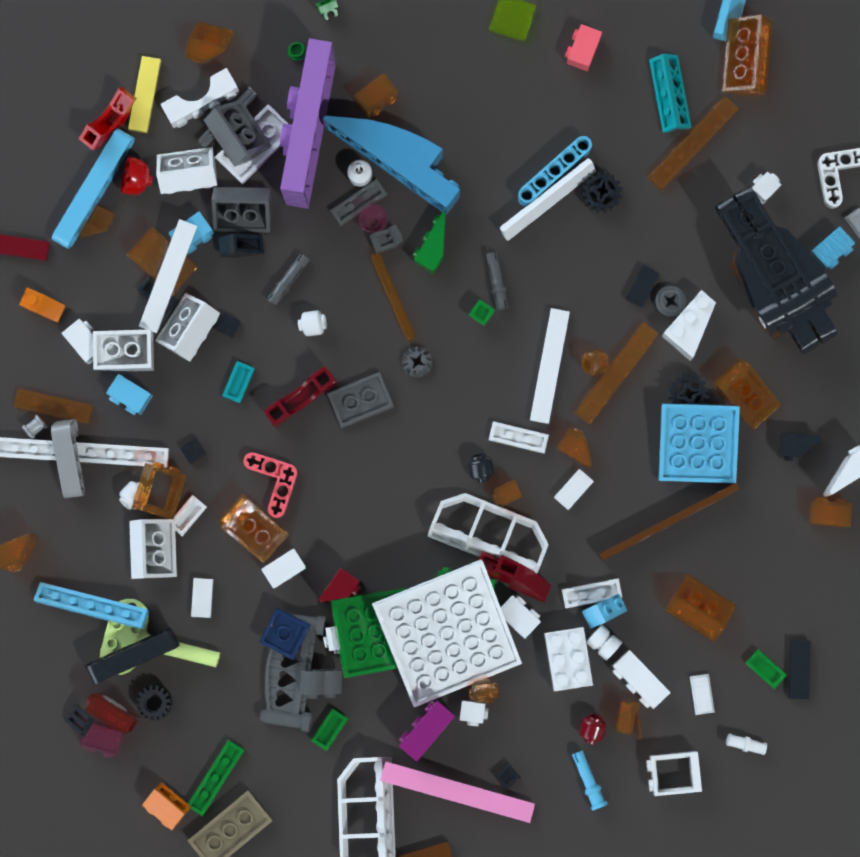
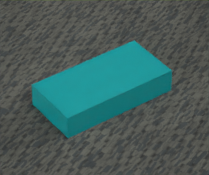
[222,361,255,404]

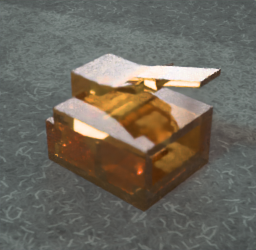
[615,701,642,739]

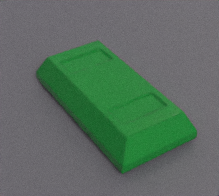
[745,649,787,689]
[311,708,348,751]

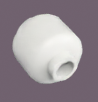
[347,160,372,187]
[298,310,327,336]
[119,481,148,510]

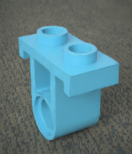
[582,593,627,629]

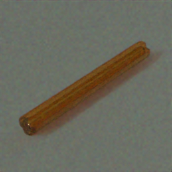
[371,253,416,341]

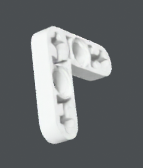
[817,148,860,209]

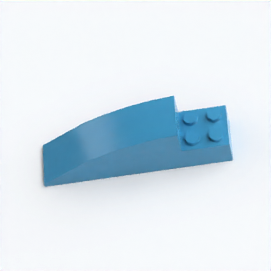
[323,116,460,215]

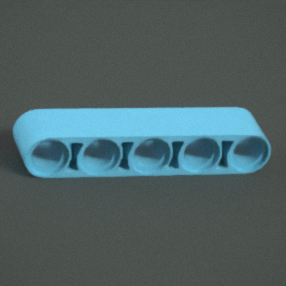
[518,136,592,207]

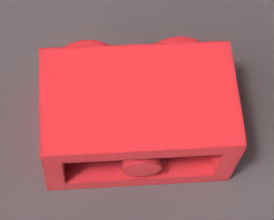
[565,24,602,72]

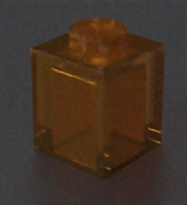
[492,480,523,508]

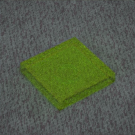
[489,0,536,42]

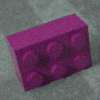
[399,700,455,762]

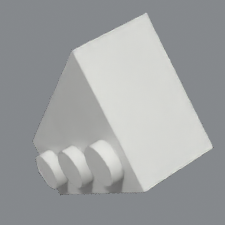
[662,290,716,361]

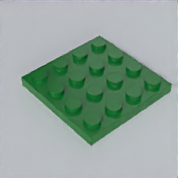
[330,588,406,678]

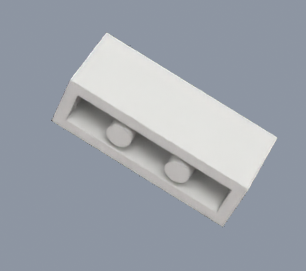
[612,650,670,709]

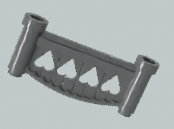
[260,614,327,732]

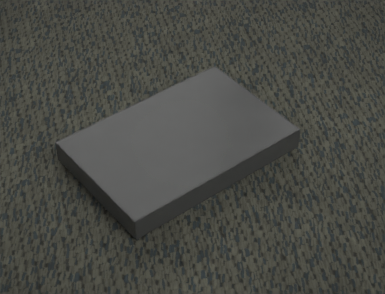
[327,372,394,429]

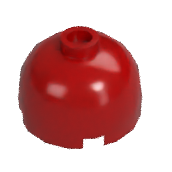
[120,157,153,195]

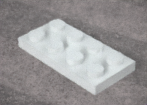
[215,104,288,185]

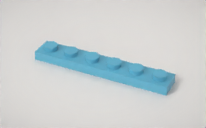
[34,582,149,630]

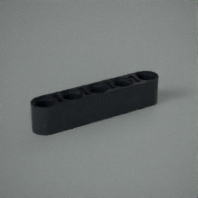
[85,627,180,684]

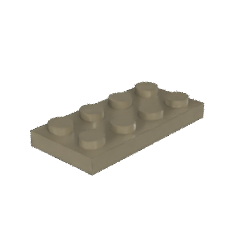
[188,790,273,857]

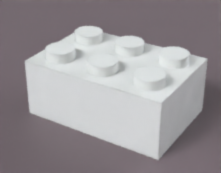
[544,627,593,691]

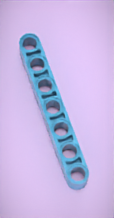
[52,128,135,249]

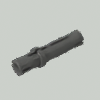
[486,252,509,310]
[267,253,310,306]

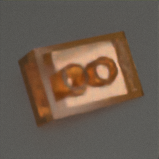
[127,227,197,295]
[712,359,781,430]
[217,493,289,563]

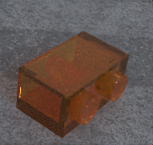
[354,73,398,118]
[809,497,852,528]

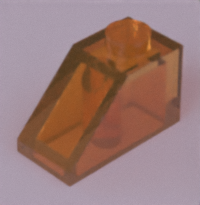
[557,427,592,469]

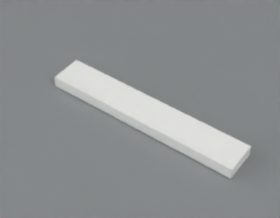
[500,158,596,241]
[139,219,198,333]
[530,308,570,424]

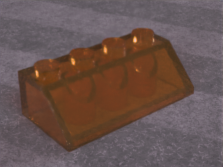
[722,15,773,96]

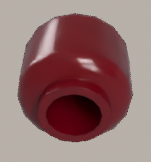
[579,714,607,744]

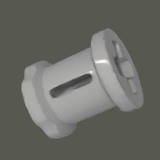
[22,414,48,439]

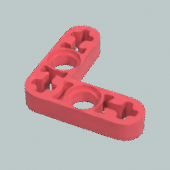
[243,452,298,518]

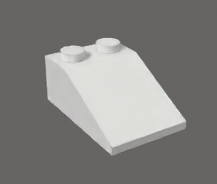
[93,330,154,371]
[823,445,860,497]

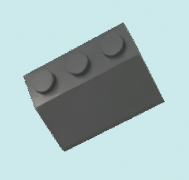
[204,99,272,167]
[211,187,271,233]

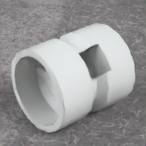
[586,624,622,660]

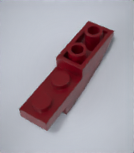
[478,551,551,603]

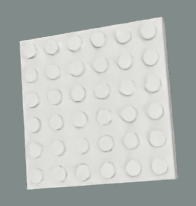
[372,559,522,707]

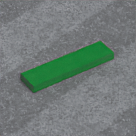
[188,739,245,817]

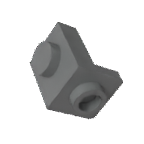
[369,224,403,253]

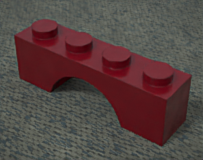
[263,366,338,428]

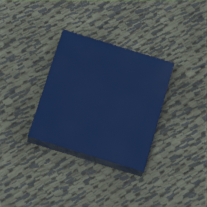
[259,607,311,660]

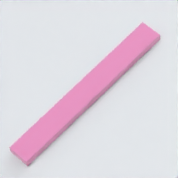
[380,762,535,823]

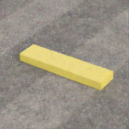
[128,56,161,133]

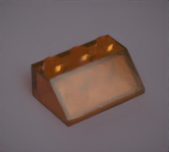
[665,574,736,642]

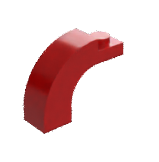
[79,87,137,150]

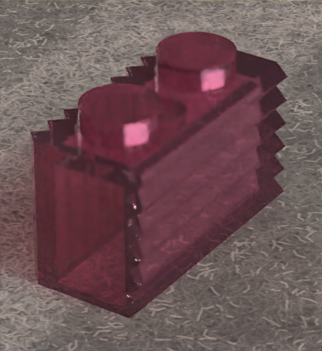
[79,722,126,758]

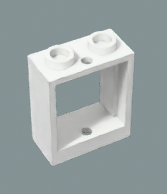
[646,751,702,796]

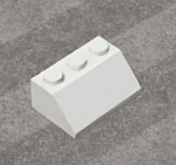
[156,147,217,194]
[155,293,220,361]
[130,519,177,579]

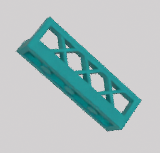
[649,54,692,133]

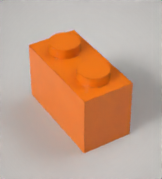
[142,782,191,830]

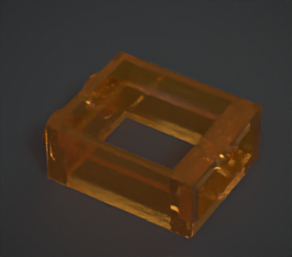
[131,461,186,520]

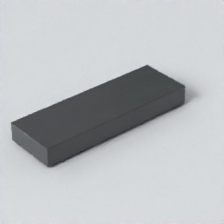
[330,178,387,226]

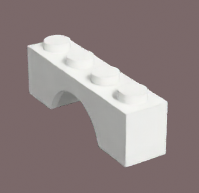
[160,68,239,128]

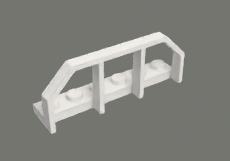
[427,493,549,573]
[337,757,396,857]

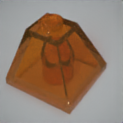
[186,21,235,63]

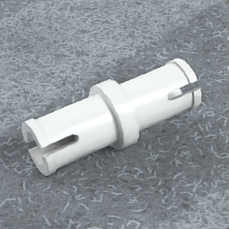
[726,733,767,755]

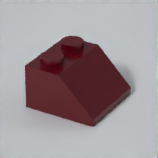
[318,568,362,603]

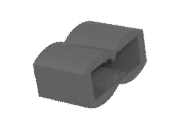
[300,669,342,699]

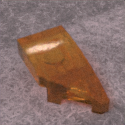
[80,205,116,238]

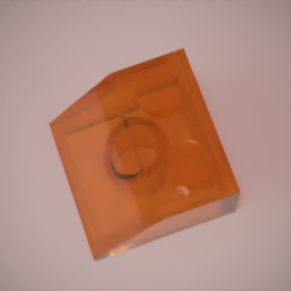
[0,533,38,573]

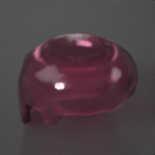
[359,204,388,234]

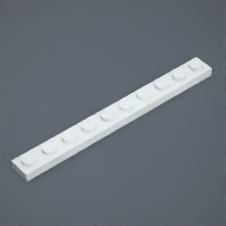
[0,437,169,468]

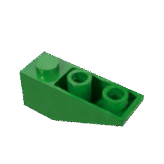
[413,212,445,275]

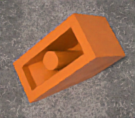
[19,288,66,323]

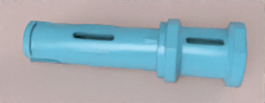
[572,750,608,811]

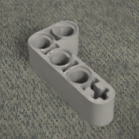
[51,419,85,498]

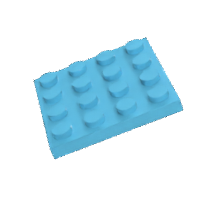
[658,403,740,483]

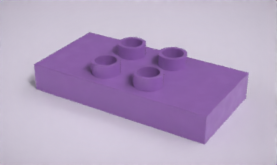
[280,38,336,209]

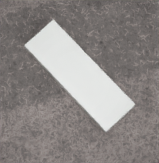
[488,422,549,454]
[562,578,622,609]

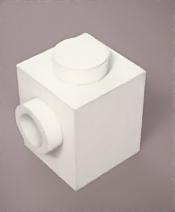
[752,172,781,204]
[323,626,339,654]
[460,700,489,726]

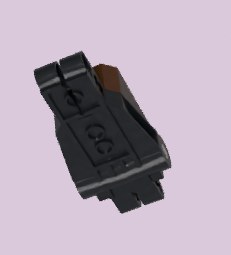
[715,186,838,355]

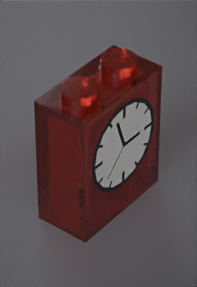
[85,692,141,736]

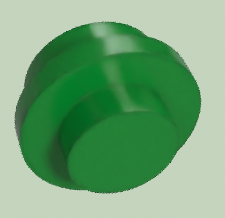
[288,42,306,61]

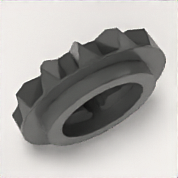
[655,286,686,317]
[402,347,433,377]

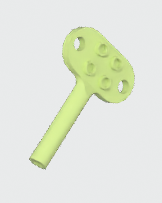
[100,599,220,675]

